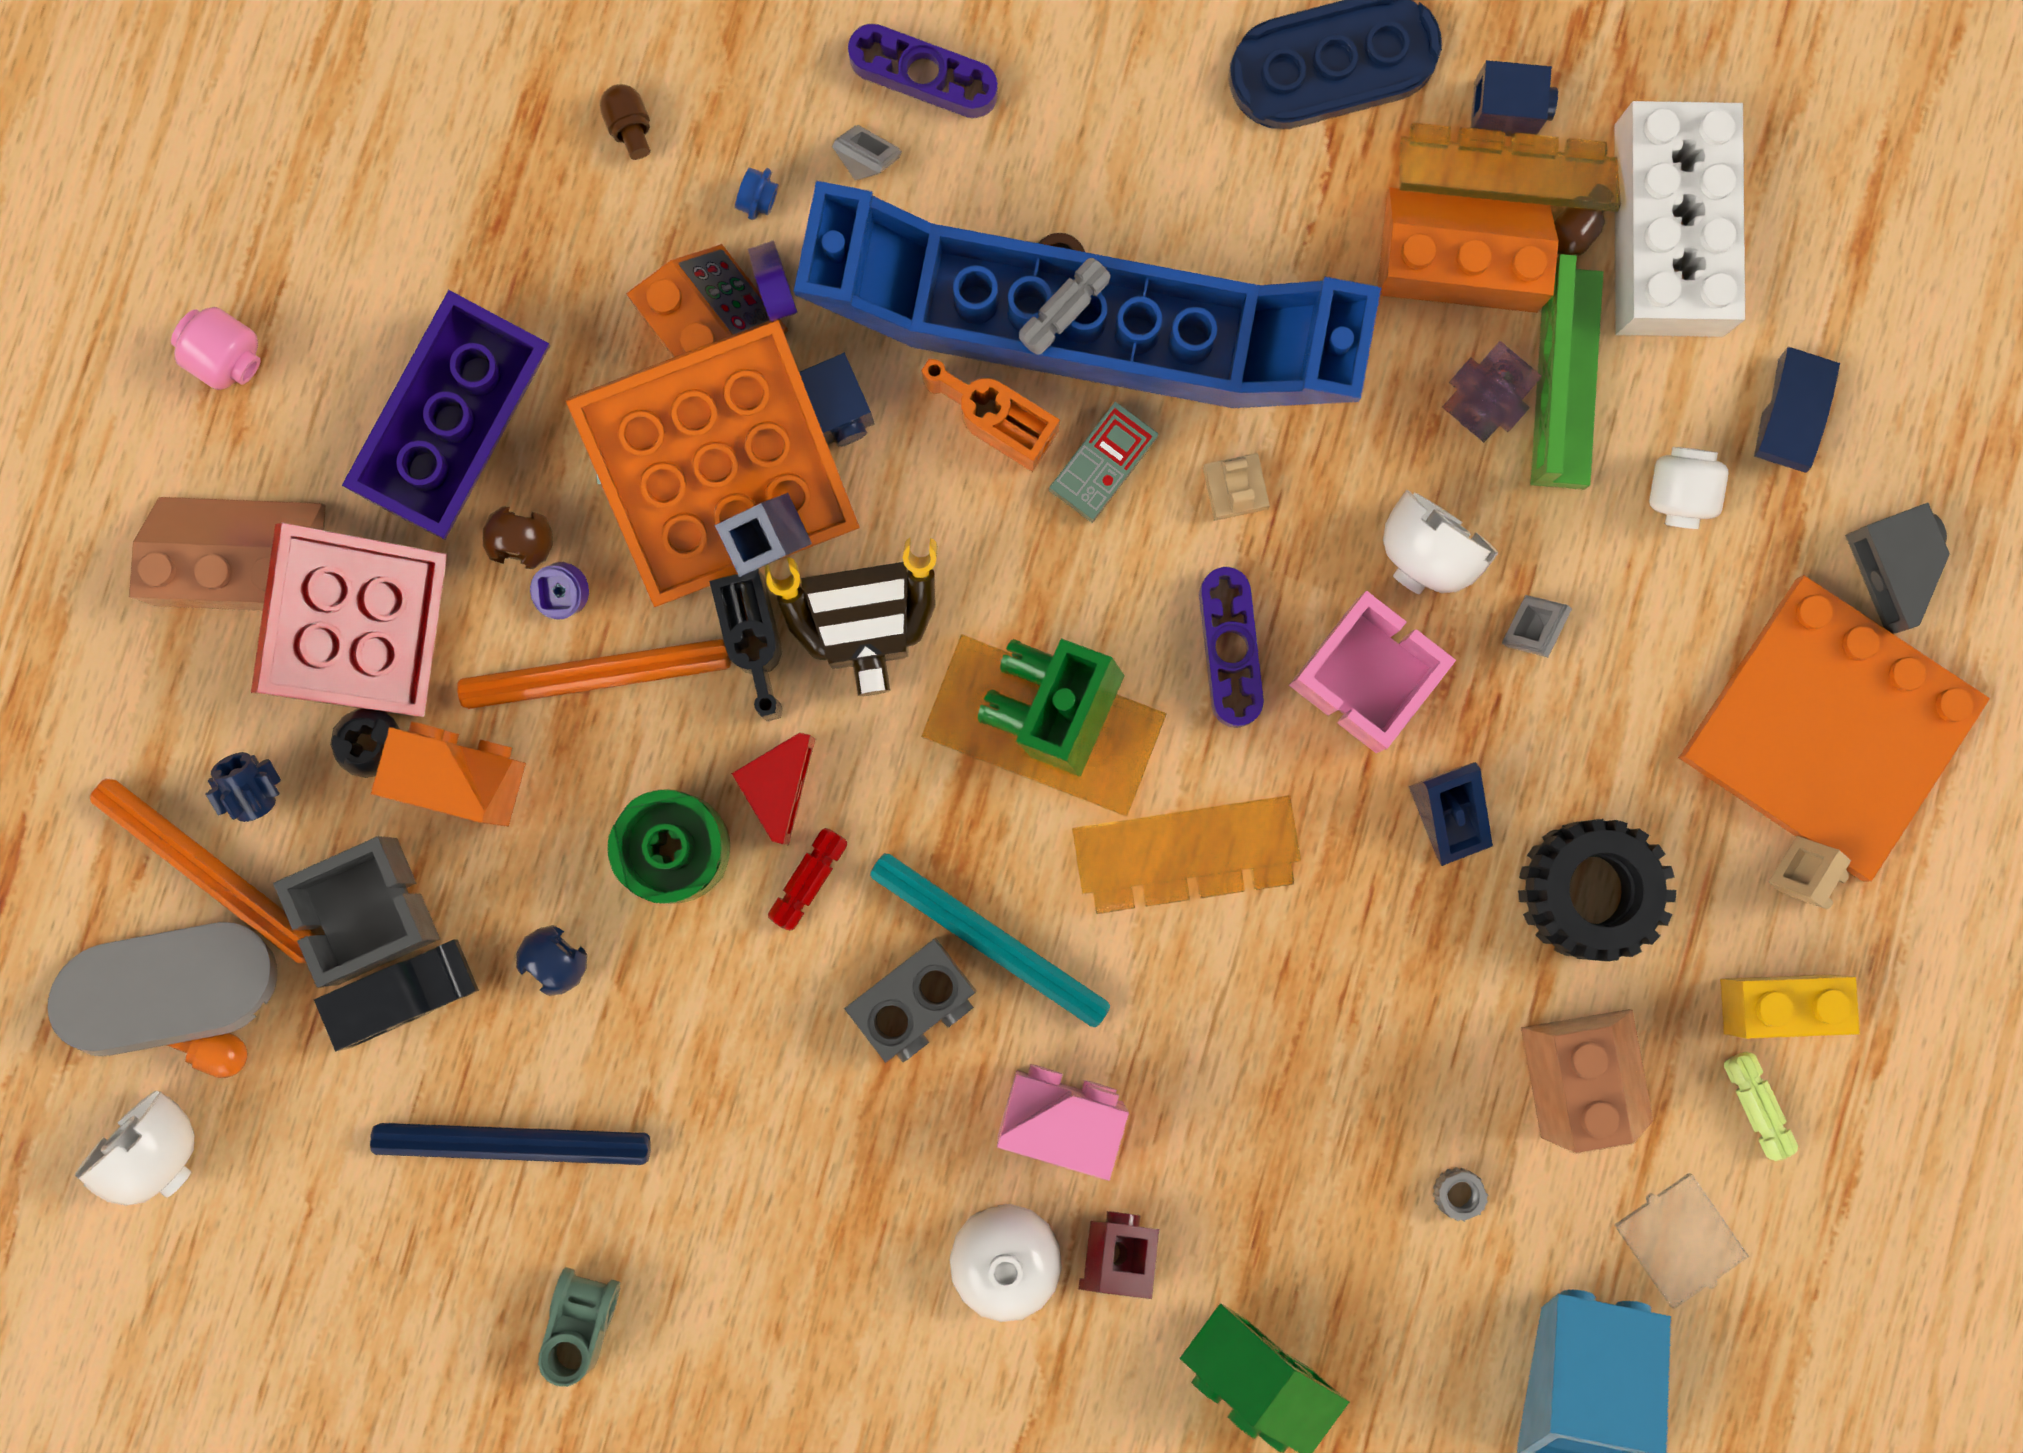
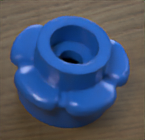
[735,167,779,220]

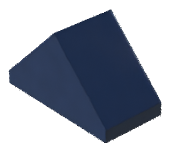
[1409,762,1493,866]

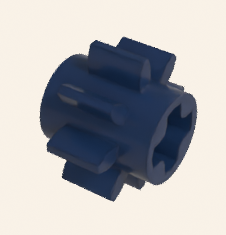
[205,752,281,822]

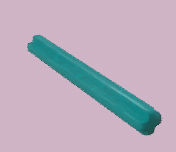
[870,853,1110,1028]

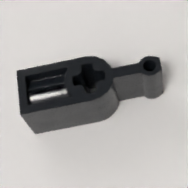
[710,569,782,721]
[314,939,479,1052]

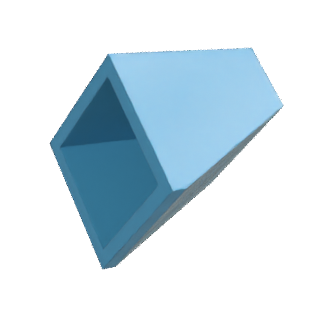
[1517,1290,1671,1453]

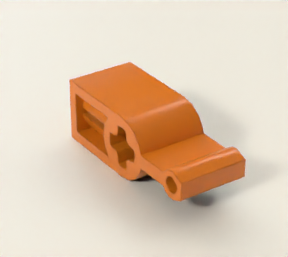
[921,359,1060,472]

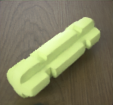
[1724,1052,1798,1161]

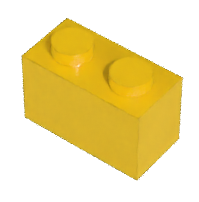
[1720,975,1860,1039]

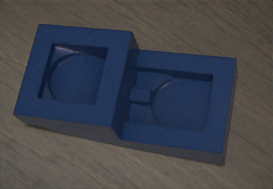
[1754,347,1840,473]

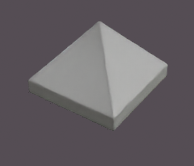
[832,125,902,181]
[1502,595,1572,658]

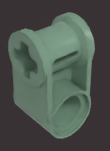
[538,1267,621,1387]

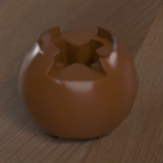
[483,506,553,569]

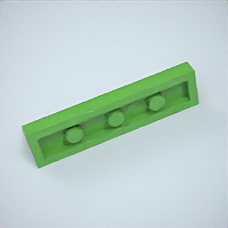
[1530,254,1604,490]

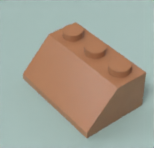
[129,497,326,611]

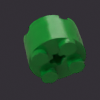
[608,790,730,904]

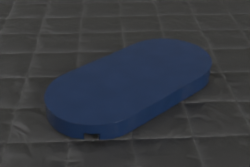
[1229,0,1442,129]

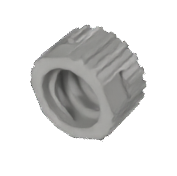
[1433,1167,1488,1222]

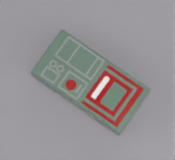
[1049,402,1159,523]

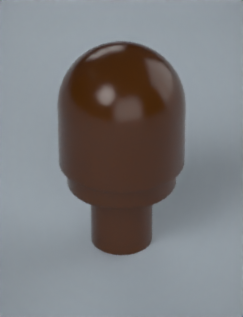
[600,84,651,160]
[1554,188,1612,256]

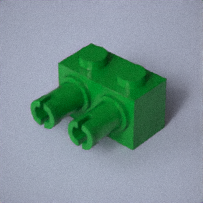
[978,638,1125,777]

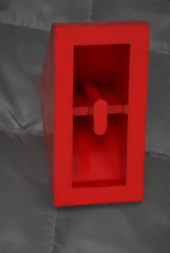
[731,732,816,846]

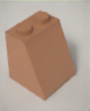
[1521,1009,1653,1154]

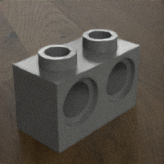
[844,938,976,1063]

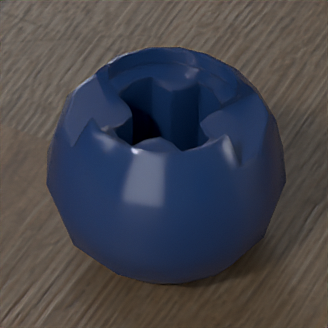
[516,925,587,996]

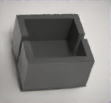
[273,836,440,988]

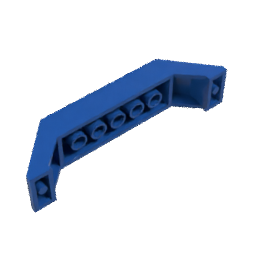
[794,181,1381,408]

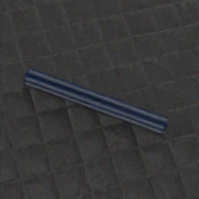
[370,1123,651,1165]

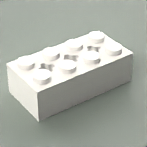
[1614,101,1745,337]

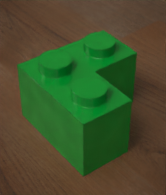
[1179,1303,1350,1453]

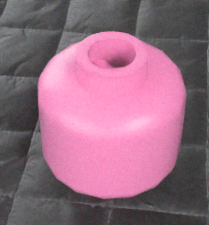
[171,307,261,390]

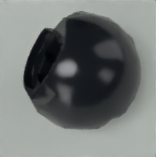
[330,709,400,778]

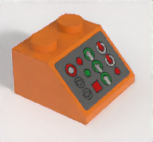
[626,244,788,357]

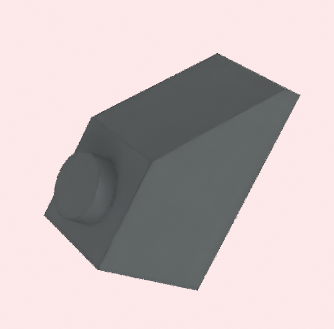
[1845,503,1950,634]

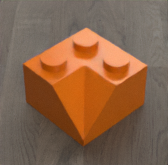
[371,721,526,827]

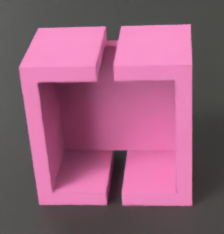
[1289,591,1456,753]

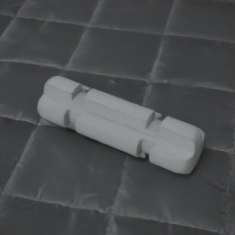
[1019,258,1111,355]

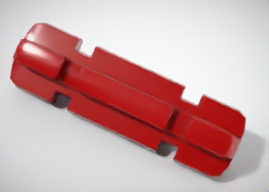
[768,828,847,931]

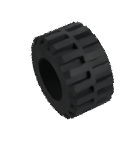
[1518,819,1676,962]

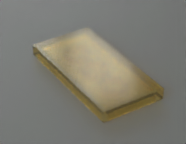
[921,634,1167,817]

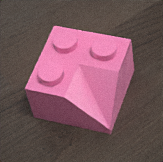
[997,1064,1129,1180]

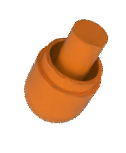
[166,1033,248,1078]

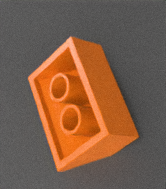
[1377,187,1559,313]

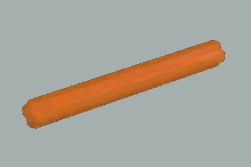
[457,639,731,709]
[90,779,315,963]

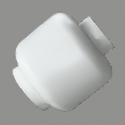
[1649,447,1729,529]

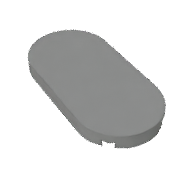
[47,922,277,1056]

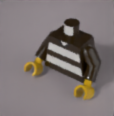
[764,538,938,696]

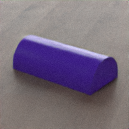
[342,290,550,540]

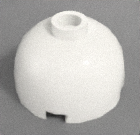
[1383,490,1498,595]
[75,1091,194,1206]
[950,1204,1062,1322]

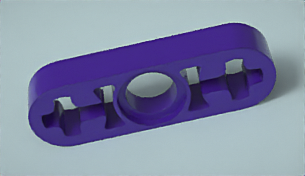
[848,24,998,118]
[748,240,797,322]
[1199,567,1264,728]

